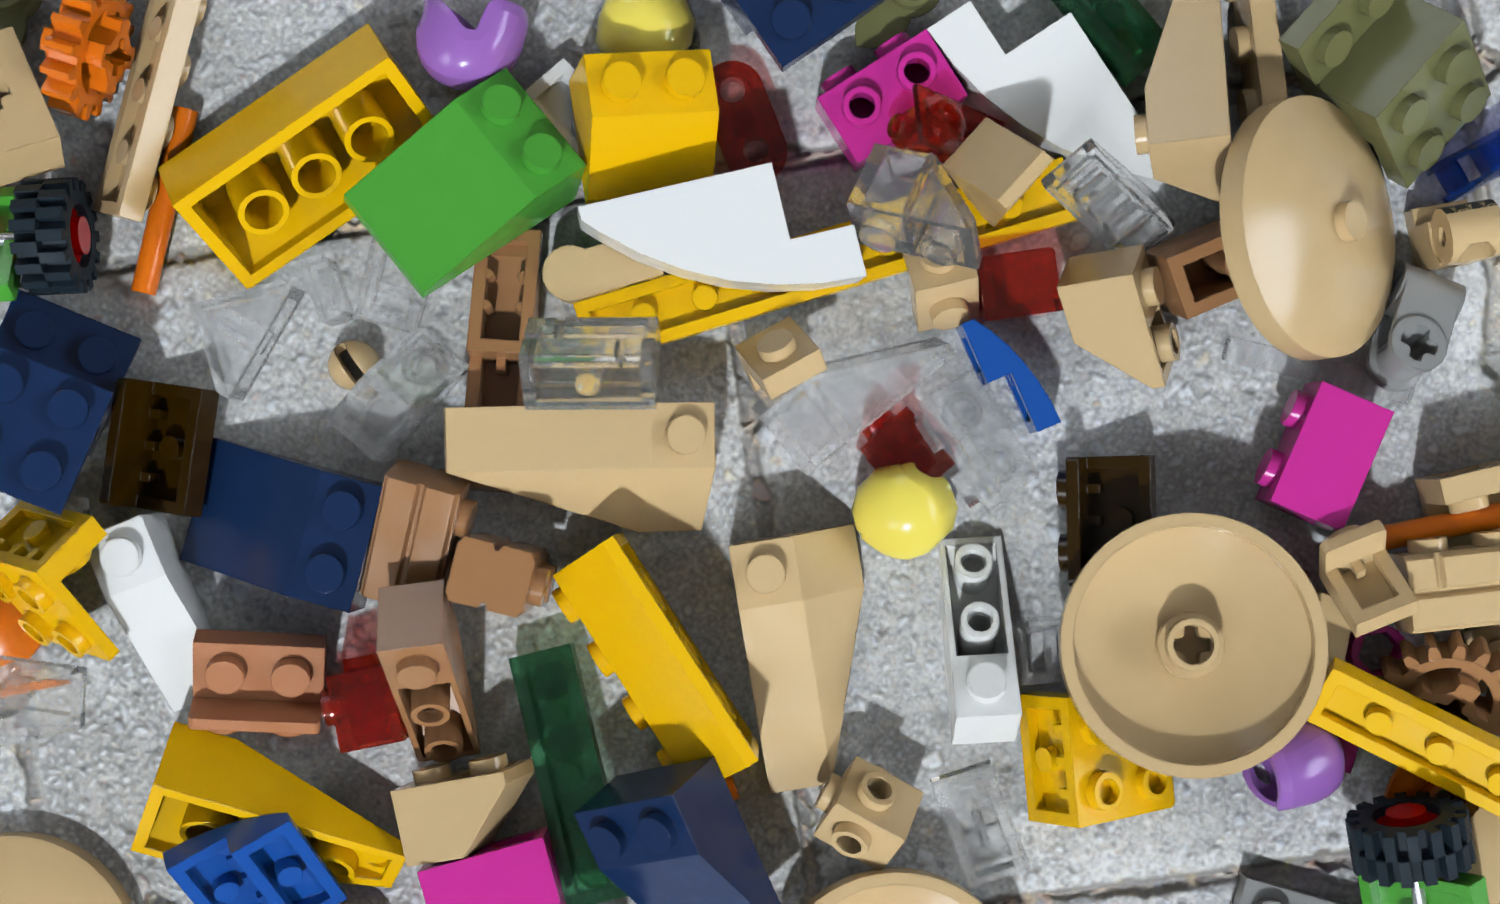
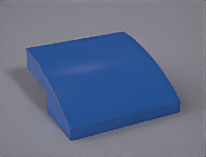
[162,812,348,904]

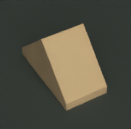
[942,117,1053,227]

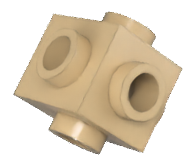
[813,756,924,870]

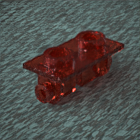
[887,83,1005,164]

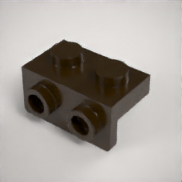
[99,377,220,517]
[1056,455,1156,586]

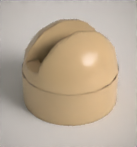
[328,340,382,391]

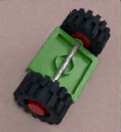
[0,177,100,302]
[1345,791,1489,904]

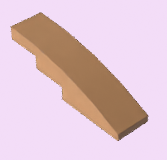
[465,229,543,493]

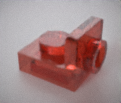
[856,406,955,477]

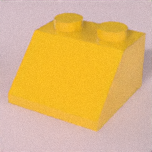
[569,49,719,205]

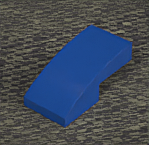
[956,319,1061,433]

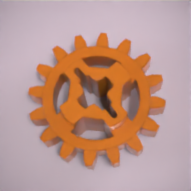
[39,0,136,121]

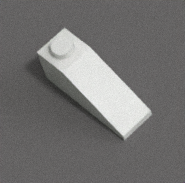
[89,513,212,712]

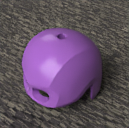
[416,0,529,92]
[1242,721,1345,811]

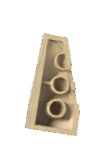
[1134,0,1232,203]
[444,402,716,532]
[728,524,864,794]

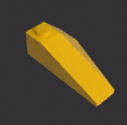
[131,721,405,888]

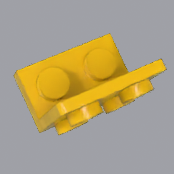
[0,500,120,661]
[1020,691,1175,828]

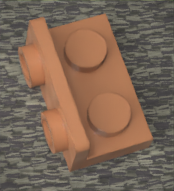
[188,629,327,737]

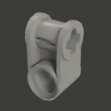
[1365,261,1466,392]

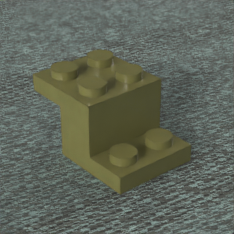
[1279,0,1491,189]

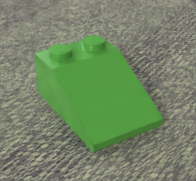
[343,68,586,298]

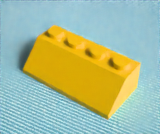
[157,23,434,290]
[552,532,759,779]

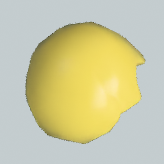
[596,0,696,53]
[852,462,958,560]

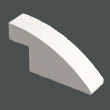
[927,1,1164,190]
[577,162,867,292]

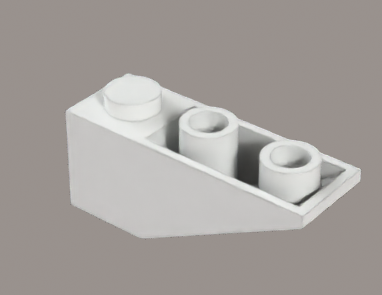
[938,536,1022,745]

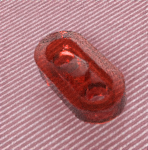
[713,61,788,179]

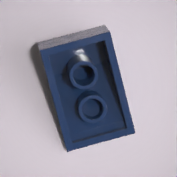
[180,437,383,613]
[574,756,781,904]

